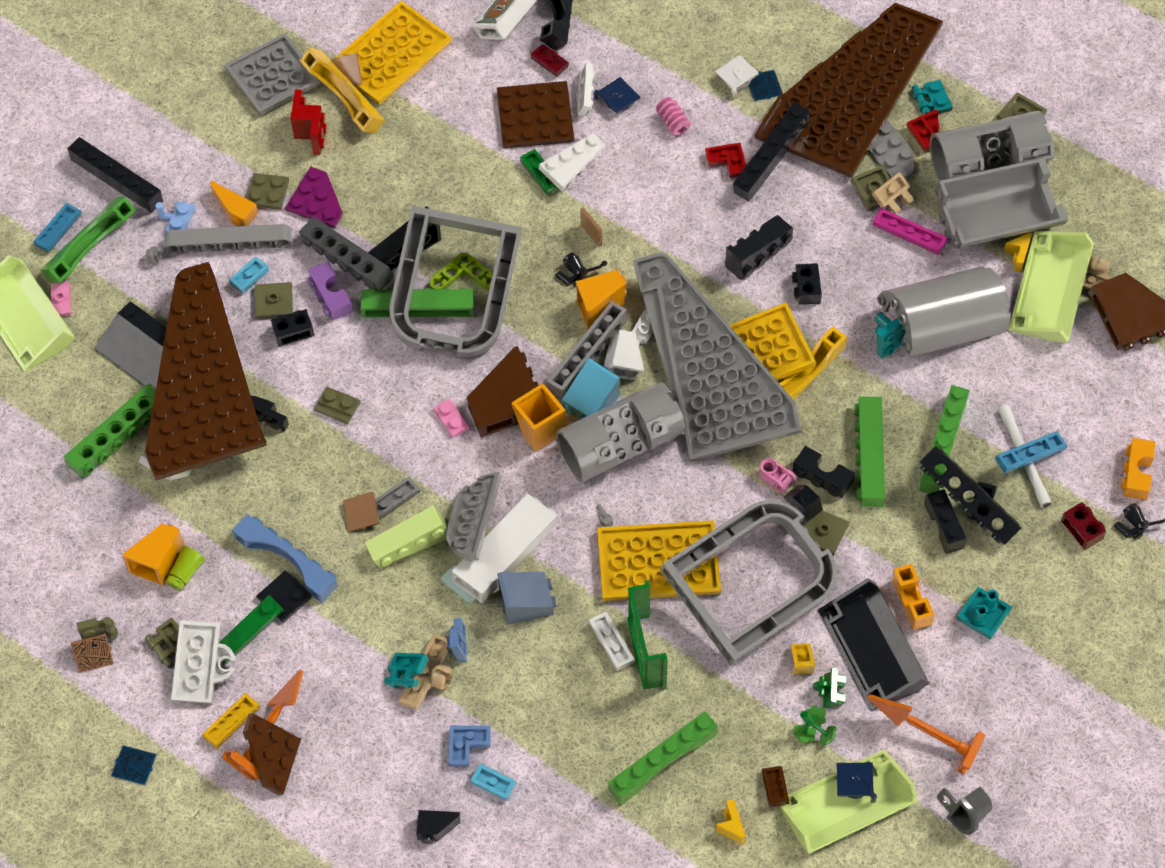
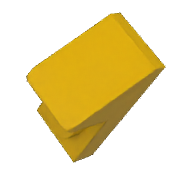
[1004,233,1032,272]
[790,643,815,675]
[715,799,746,845]

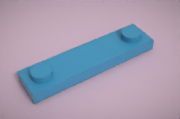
[994,431,1068,474]

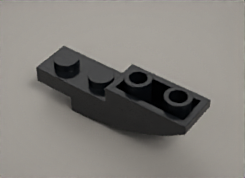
[251,395,289,431]

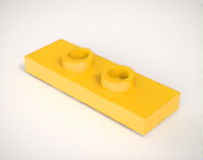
[202,693,261,750]

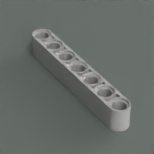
[164,224,291,254]

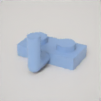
[155,201,196,232]

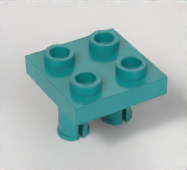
[874,312,906,359]
[957,587,1012,640]

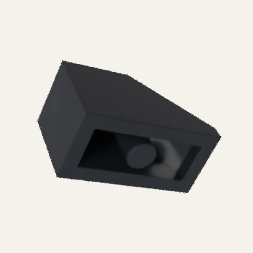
[783,485,823,521]
[416,810,461,844]

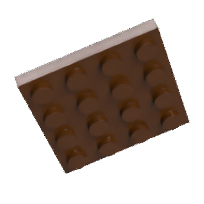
[496,81,574,148]

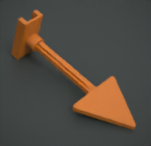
[221,669,304,781]
[867,694,986,775]

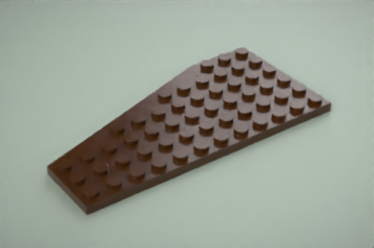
[755,3,943,178]

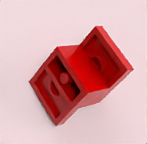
[290,89,327,155]

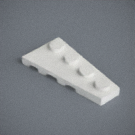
[539,133,605,191]

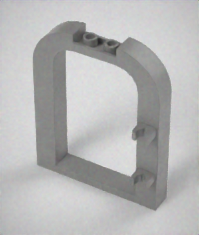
[390,206,522,358]
[659,500,837,666]

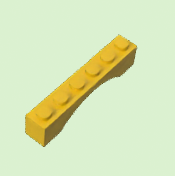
[299,48,385,133]
[779,326,847,400]

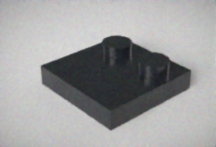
[256,571,312,623]

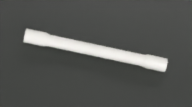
[998,405,1052,508]

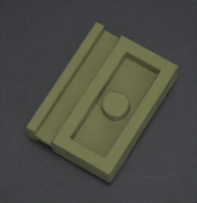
[314,387,361,424]

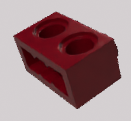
[1061,502,1106,550]

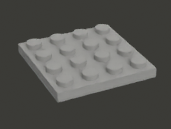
[224,33,322,116]

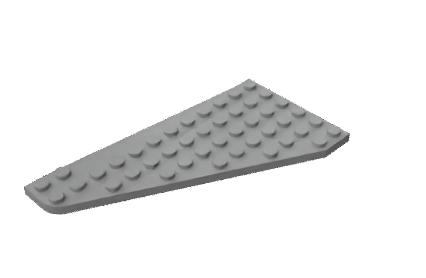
[633,253,803,462]

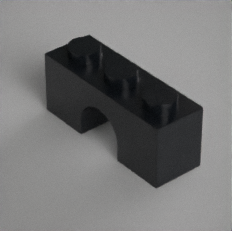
[792,445,855,498]
[924,489,967,554]

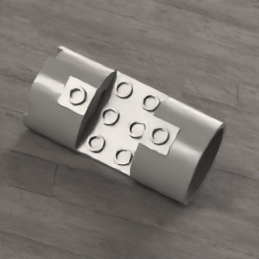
[930,111,1054,181]
[556,382,686,483]

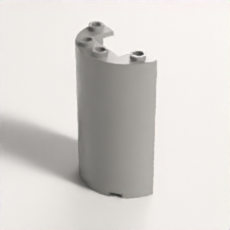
[936,158,1068,248]
[877,266,1011,357]

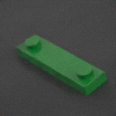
[219,595,284,665]

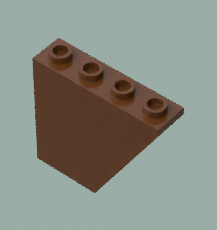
[1088,273,1165,351]
[466,346,539,437]

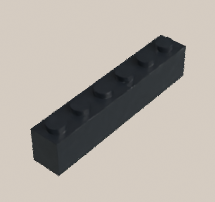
[733,102,810,202]
[67,137,163,213]

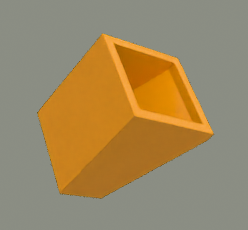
[576,269,627,329]
[511,383,566,452]
[123,523,185,586]

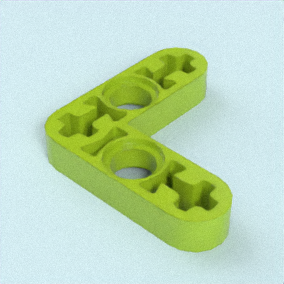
[429,252,493,291]

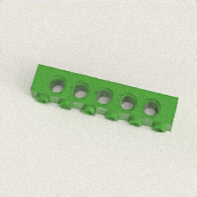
[63,383,156,478]

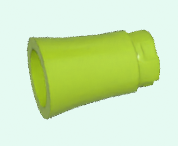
[165,546,206,591]

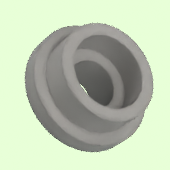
[146,246,161,265]

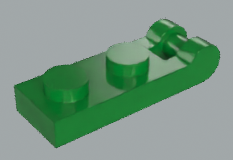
[520,149,559,196]

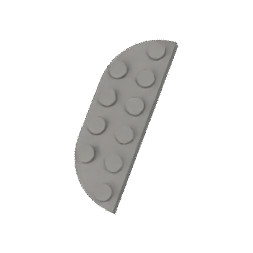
[869,120,915,182]
[446,472,501,561]

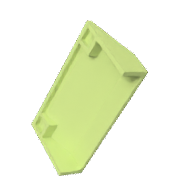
[1008,231,1094,343]
[0,255,75,371]
[779,749,918,854]

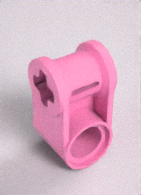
[759,458,797,494]

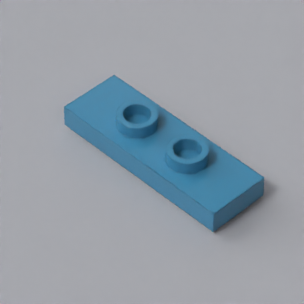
[33,203,82,253]

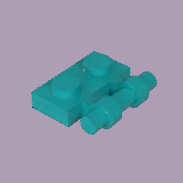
[912,79,953,115]
[384,652,429,688]

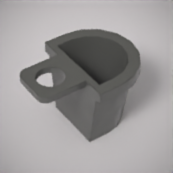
[937,787,992,835]

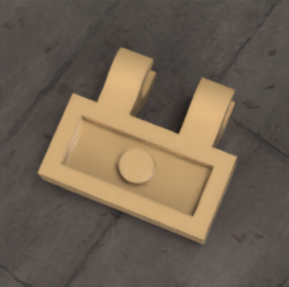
[871,172,914,214]

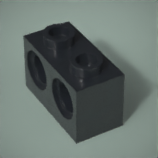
[792,263,822,305]
[271,309,315,346]

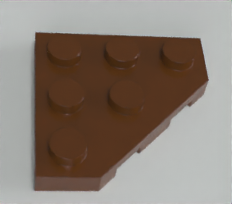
[243,713,301,795]

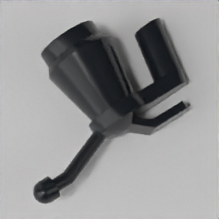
[555,252,607,288]
[1114,503,1165,541]

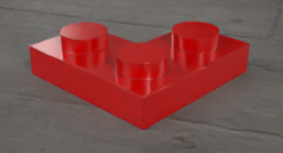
[705,142,747,179]

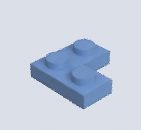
[447,618,467,663]
[448,725,491,767]

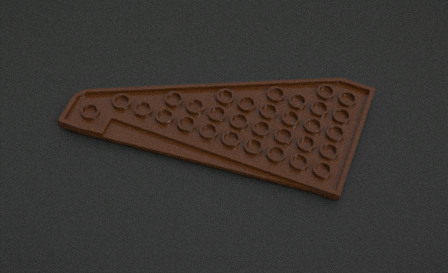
[145,261,267,481]

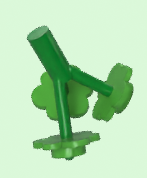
[794,705,837,746]

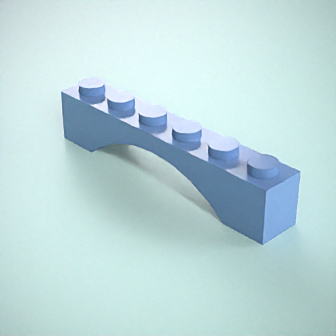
[232,514,338,603]

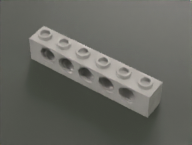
[547,301,627,401]

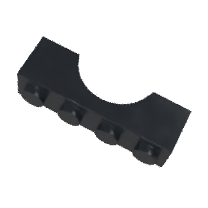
[540,0,573,50]

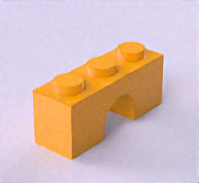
[1121,438,1156,500]
[891,563,934,631]

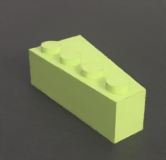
[365,505,448,567]

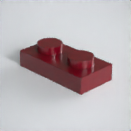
[531,43,569,77]

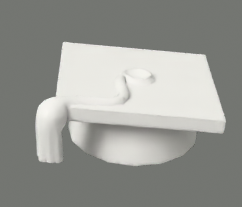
[715,55,759,98]

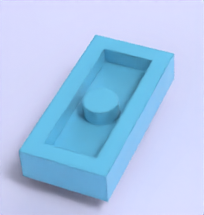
[229,256,269,293]
[470,764,516,801]

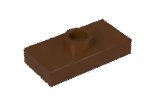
[762,766,790,807]

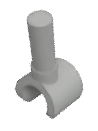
[596,504,613,527]

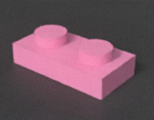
[433,398,469,438]

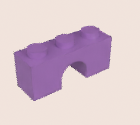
[307,261,353,321]

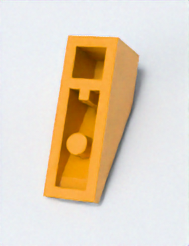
[210,181,258,227]

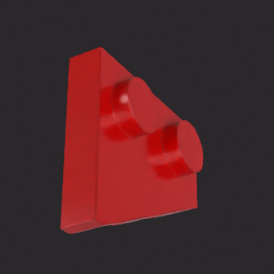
[907,109,940,152]

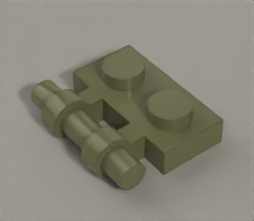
[76,617,118,640]
[145,618,179,668]

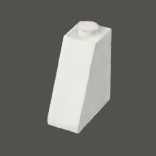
[604,330,644,380]

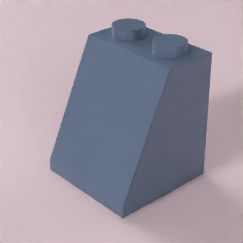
[497,572,557,625]

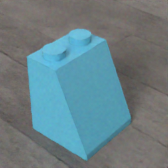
[562,358,620,420]

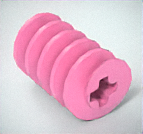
[655,97,692,136]

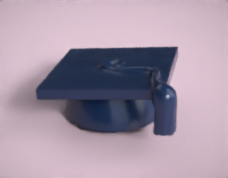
[593,77,640,114]
[837,762,877,803]

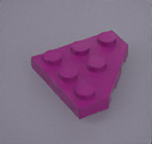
[286,166,343,229]

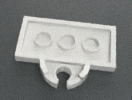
[171,620,237,704]

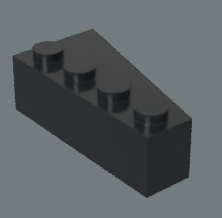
[368,206,442,271]
[725,215,793,280]

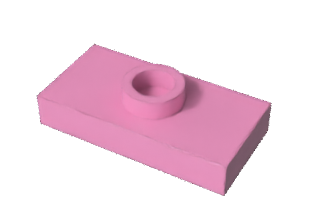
[51,282,71,317]

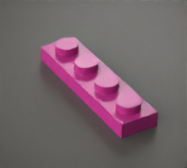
[873,208,947,255]

